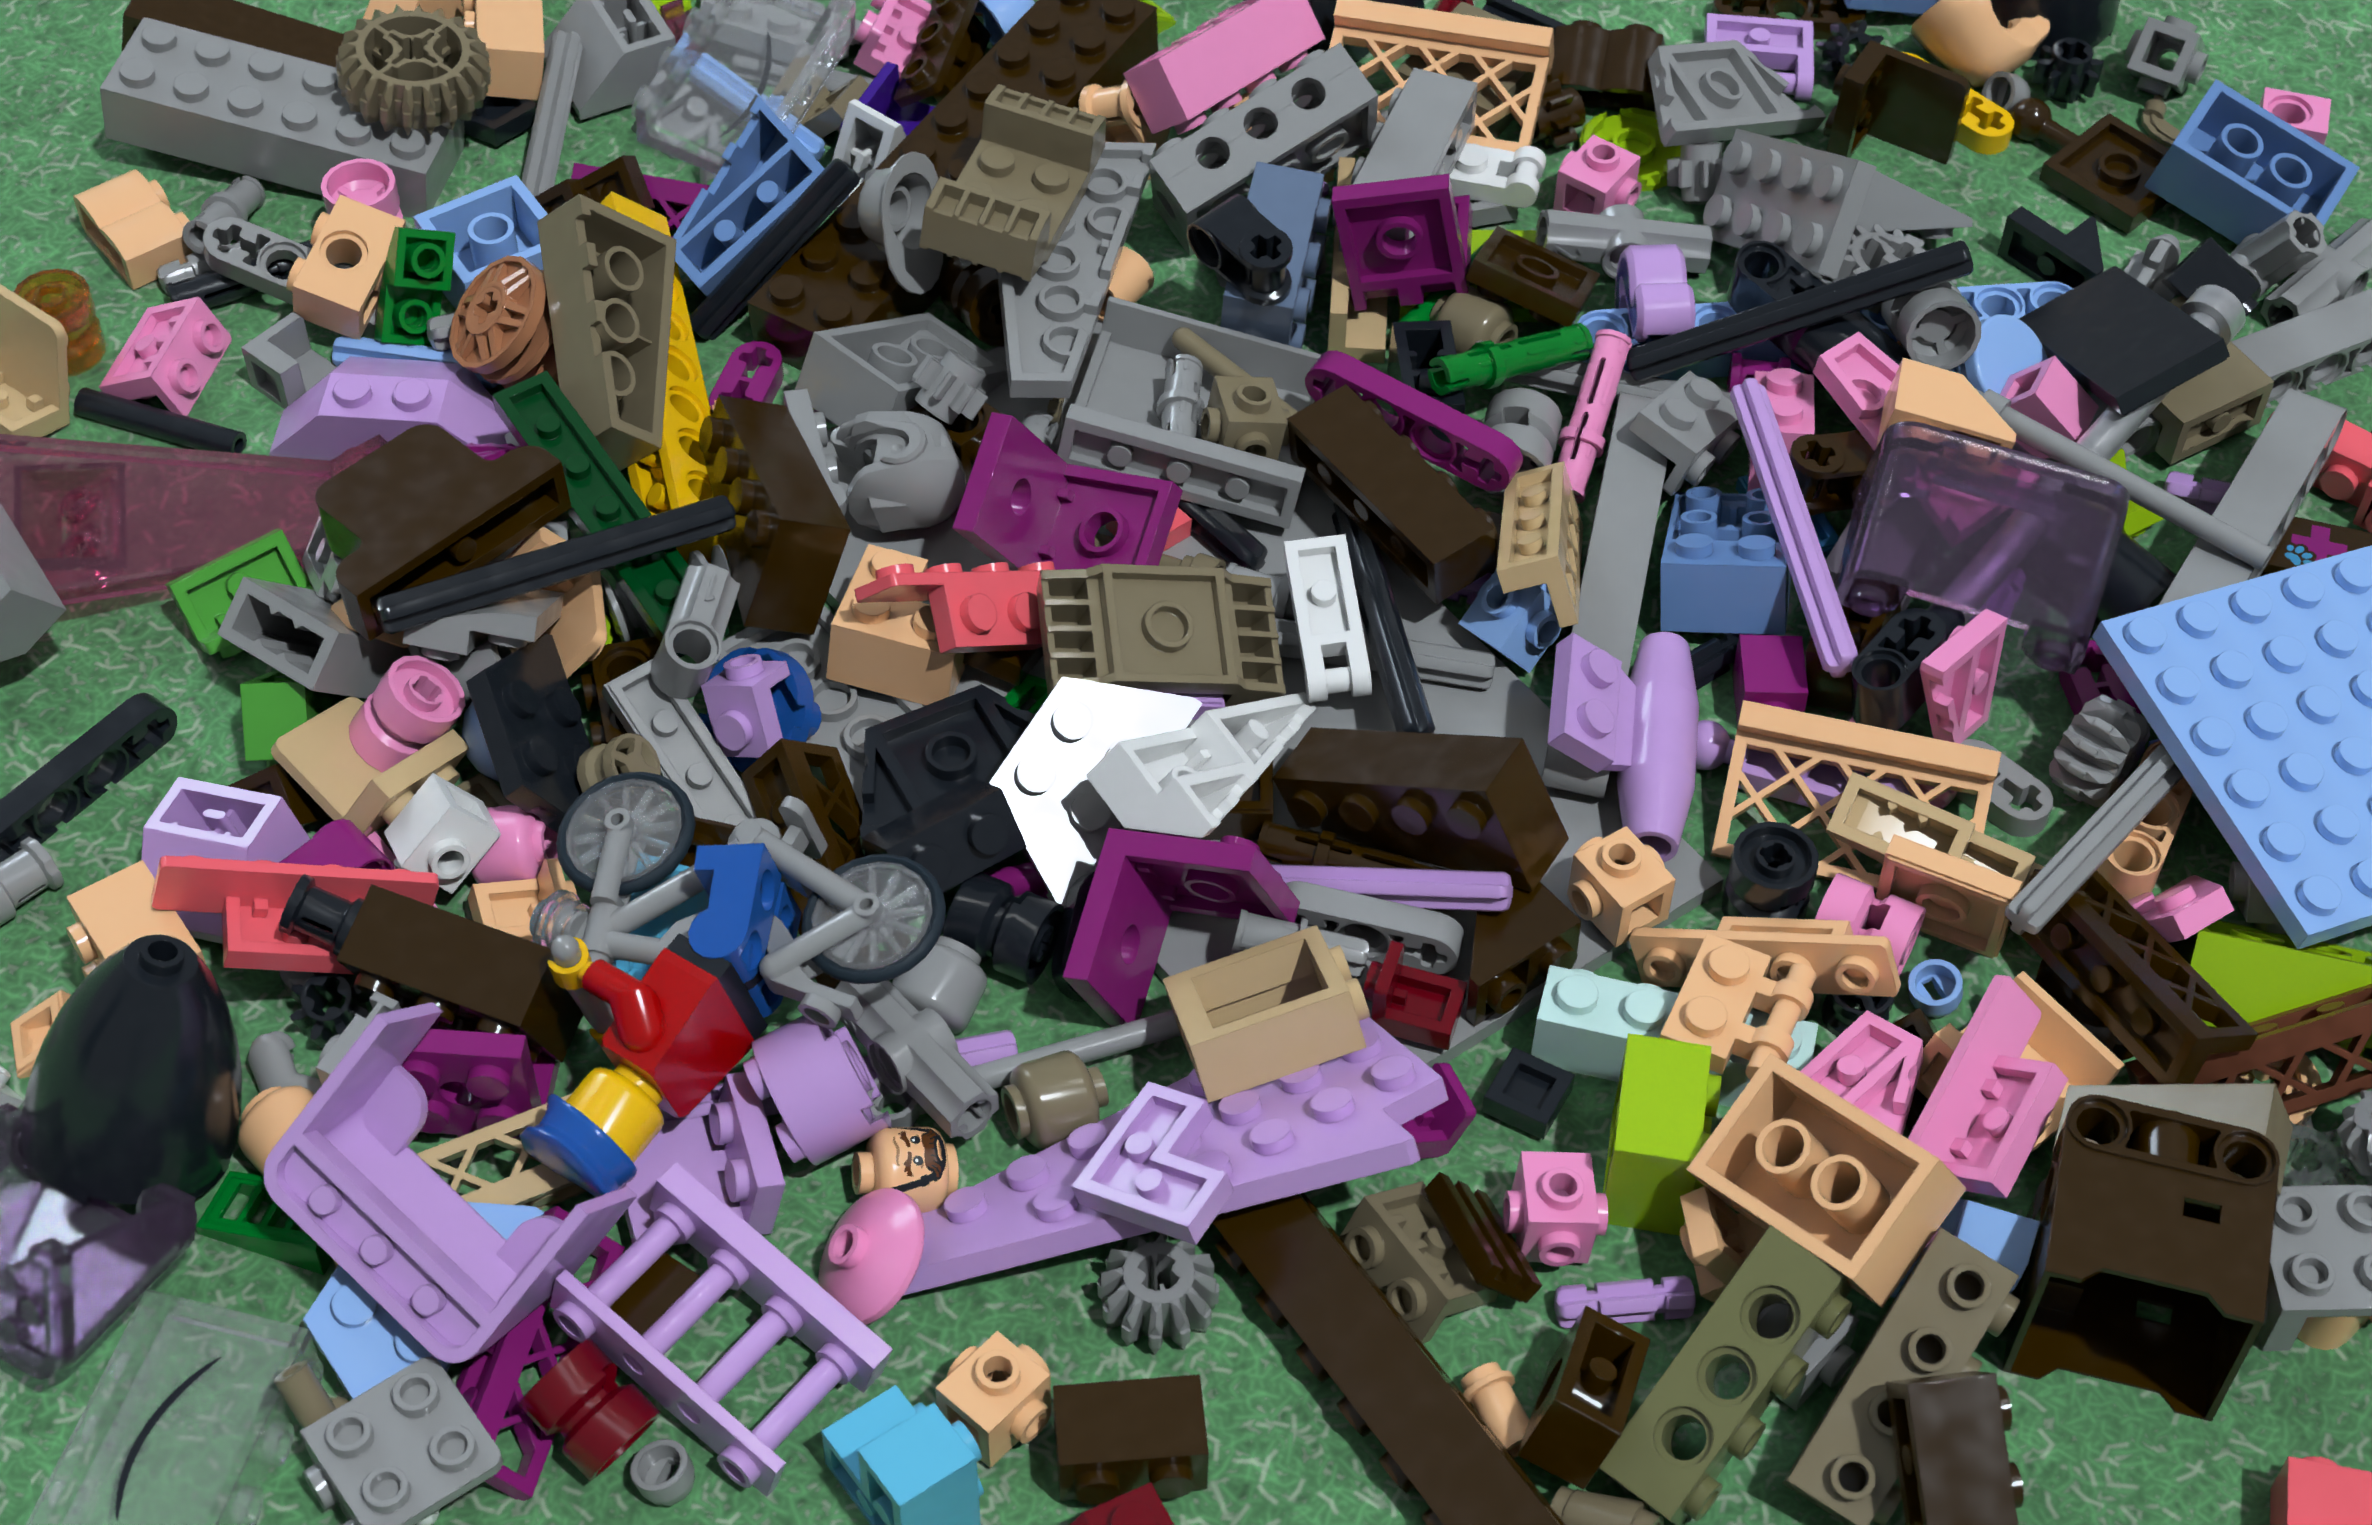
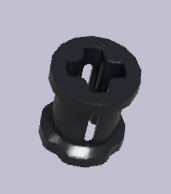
[279,874,364,956]

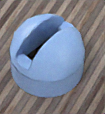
[1908,959,1963,1019]

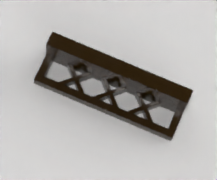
[741,738,913,989]
[2010,869,2258,1084]

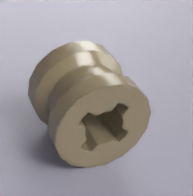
[577,733,661,809]

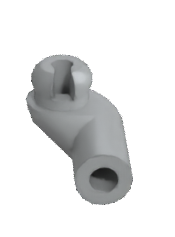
[248,1031,322,1094]

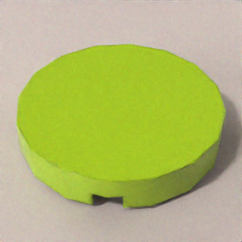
[1578,108,1681,192]

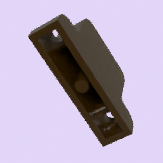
[315,424,572,642]

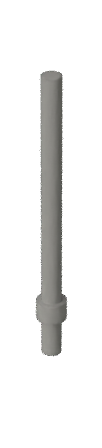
[1975,388,2274,571]

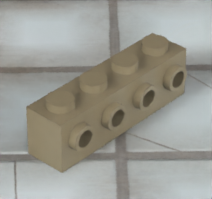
[1782,1228,2020,1525]

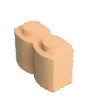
[73,169,193,290]

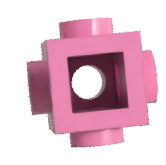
[1553,135,1642,214]
[1503,1151,1608,1266]

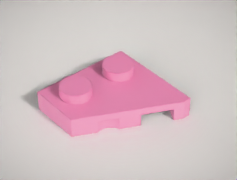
[1920,608,2008,744]
[2117,875,2234,943]
[1800,1010,1924,1136]

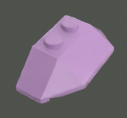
[269,356,510,464]

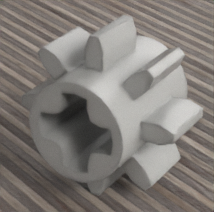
[1667,142,1723,201]
[912,349,989,425]

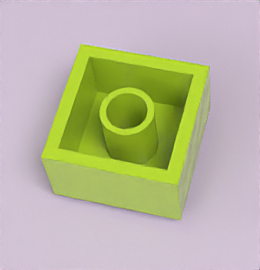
[1603,1033,1722,1236]

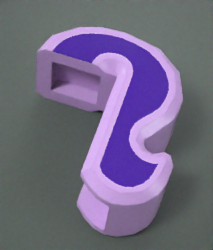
[1615,244,1696,342]

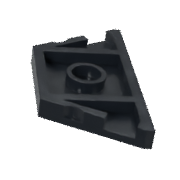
[466,634,605,861]
[860,684,1035,856]

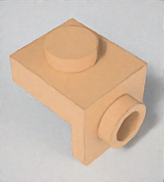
[467,858,578,941]

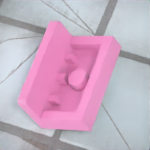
[853,0,932,83]

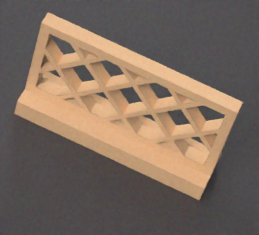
[1329,0,1554,152]
[1711,700,2001,890]

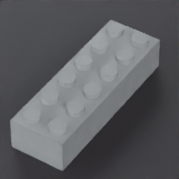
[100,17,465,218]

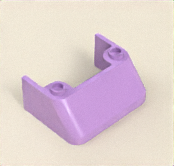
[263,1002,637,1363]

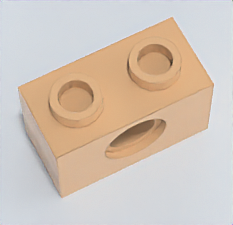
[286,195,406,340]

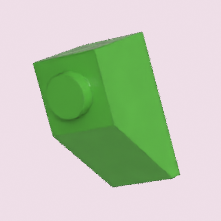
[240,671,333,768]

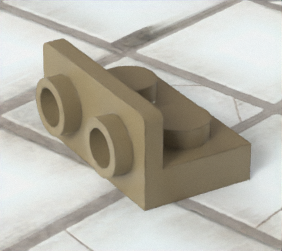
[1340,1181,1499,1343]

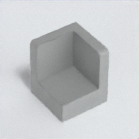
[241,312,337,409]

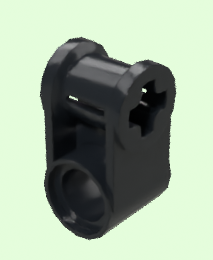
[1186,194,1293,306]

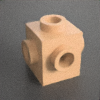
[1567,826,1676,948]
[935,1331,1051,1468]

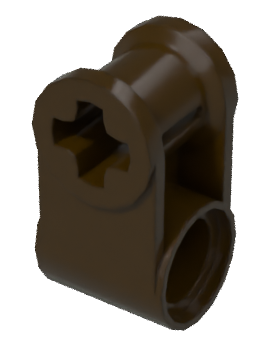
[1789,429,1902,516]

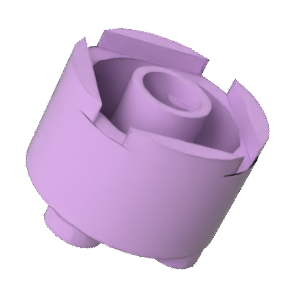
[743,1016,892,1166]

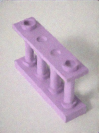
[550,1162,893,1496]

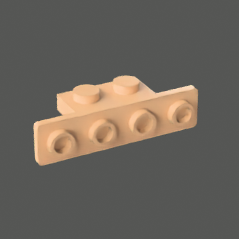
[1629,916,1901,997]

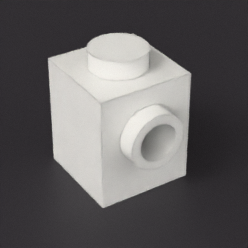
[384,773,501,894]

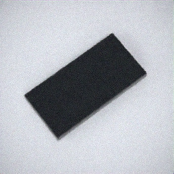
[2019,266,2230,416]

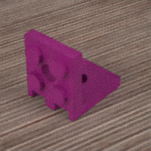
[1332,174,1473,311]
[952,412,1183,571]
[1063,828,1300,1027]
[402,1020,560,1140]

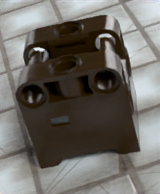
[2003,1094,2280,1422]

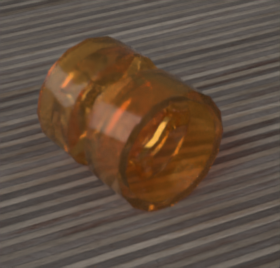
[14,268,106,377]

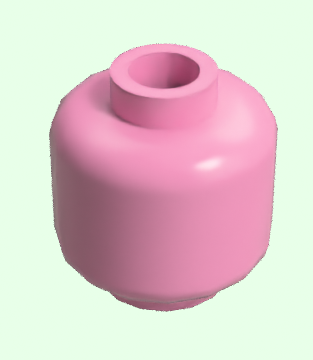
[471,805,558,884]

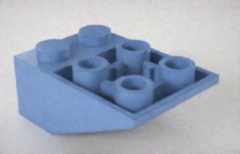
[1661,486,1791,635]

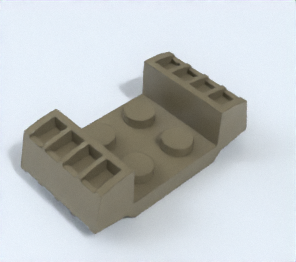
[919,84,1106,282]
[1036,564,1286,707]

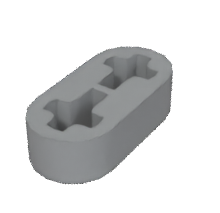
[1955,739,2053,837]

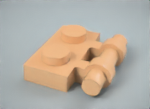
[1660,932,1816,1080]

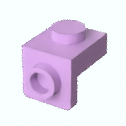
[701,654,790,758]

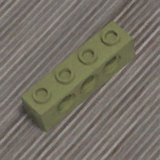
[1599,1225,1852,1525]

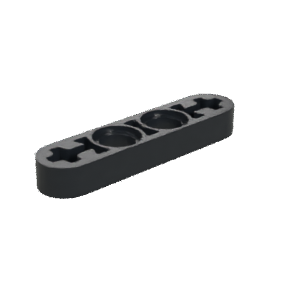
[0,693,178,863]

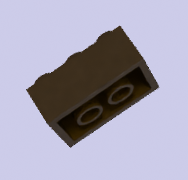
[336,884,583,1064]

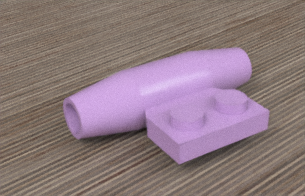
[1547,632,1699,862]

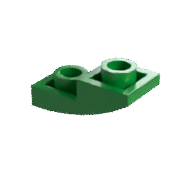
[374,226,456,346]

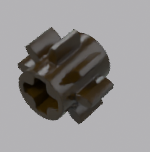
[1519,79,1586,149]

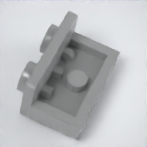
[1629,371,1741,496]

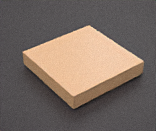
[1875,834,2022,959]

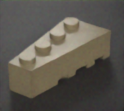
[537,194,677,471]

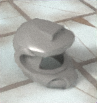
[830,411,967,533]

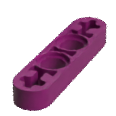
[1305,351,1523,492]

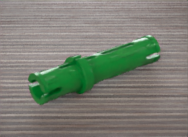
[1428,323,1593,395]

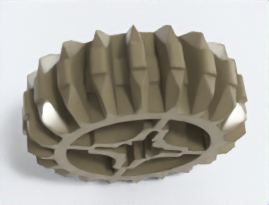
[336,4,491,136]

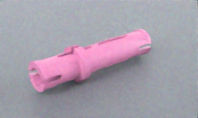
[1557,329,1632,504]

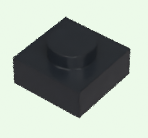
[1482,1047,1575,1140]

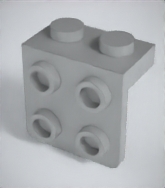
[2258,1185,2372,1351]
[300,1357,503,1525]

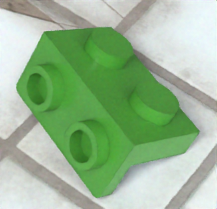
[165,528,314,658]

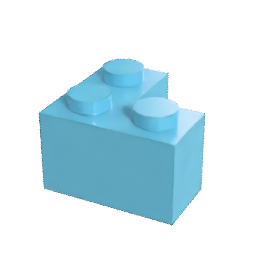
[821,1385,984,1525]

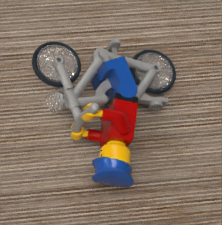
[520,772,946,1197]

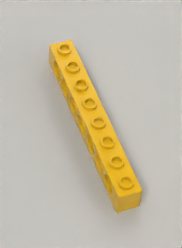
[600,191,728,564]

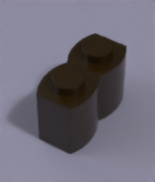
[1546,20,1666,111]

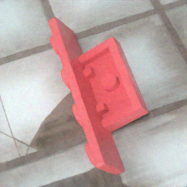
[854,561,1055,654]
[152,855,439,975]

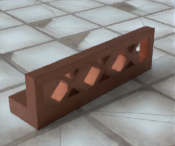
[2125,984,2372,1114]

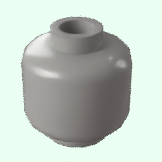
[892,936,987,1034]

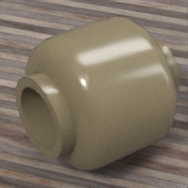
[1430,286,1518,354]
[1001,1050,1109,1150]

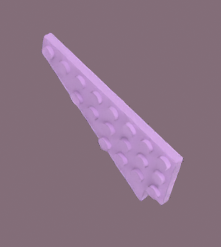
[903,1017,1449,1296]

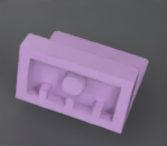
[622,1072,786,1246]

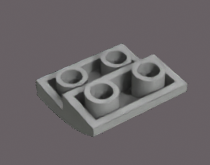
[402,589,564,661]

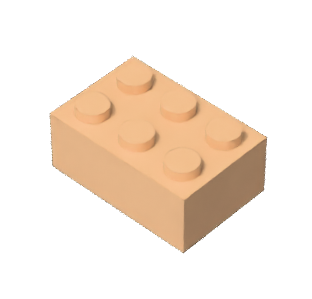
[1686,1053,1967,1308]

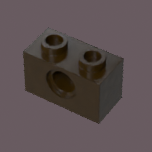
[1518,1306,1651,1490]

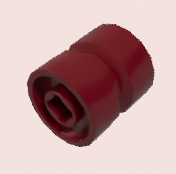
[519,1338,661,1481]

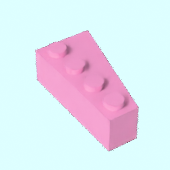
[1123,0,1325,135]

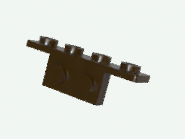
[893,0,991,108]

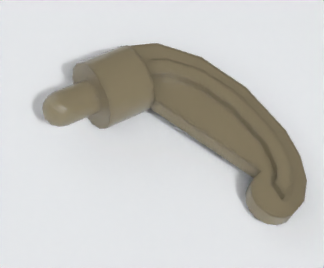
[2141,95,2180,148]

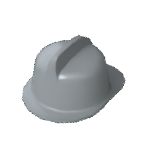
[857,151,943,295]

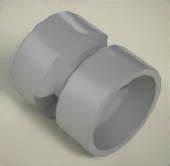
[1882,281,1981,370]
[1483,388,1562,496]

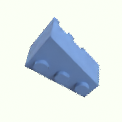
[672,95,849,296]

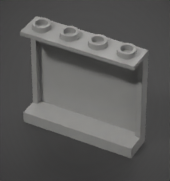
[1057,296,1322,529]

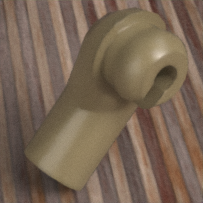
[274,1360,349,1429]

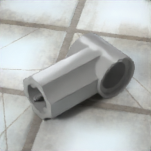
[2230,210,2327,301]
[651,563,741,699]

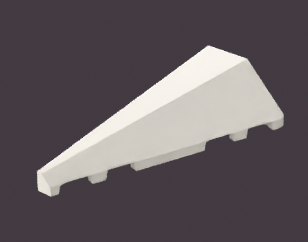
[1085,692,1317,838]

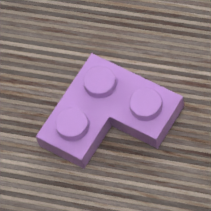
[1071,1081,1234,1245]

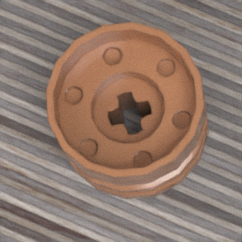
[449,256,559,389]

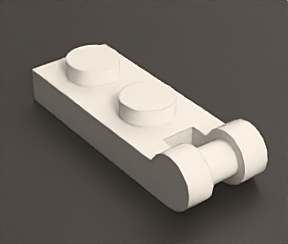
[1450,143,1546,208]
[1284,534,1372,703]

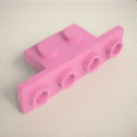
[1908,975,2068,1198]

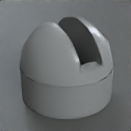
[1982,71,2030,113]
[630,1439,695,1506]

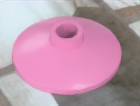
[818,1188,925,1325]

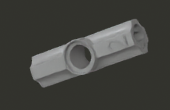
[1535,204,1713,279]
[2260,218,2372,327]
[835,965,999,1140]

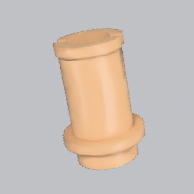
[1460,1362,1530,1458]

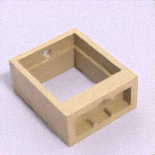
[1162,925,1370,1103]

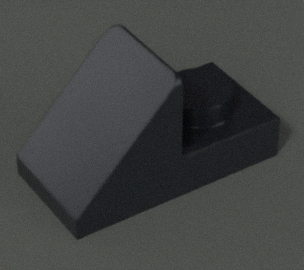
[1997,206,2104,288]

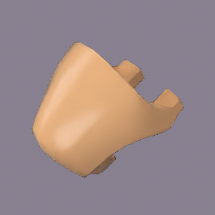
[1911,0,2050,87]

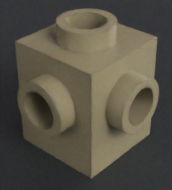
[1201,376,1291,460]

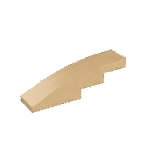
[1826,772,2091,927]

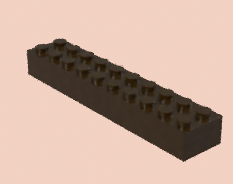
[747,0,1158,371]

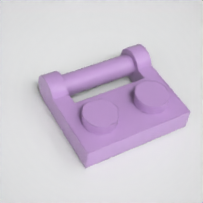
[1704,13,1814,102]

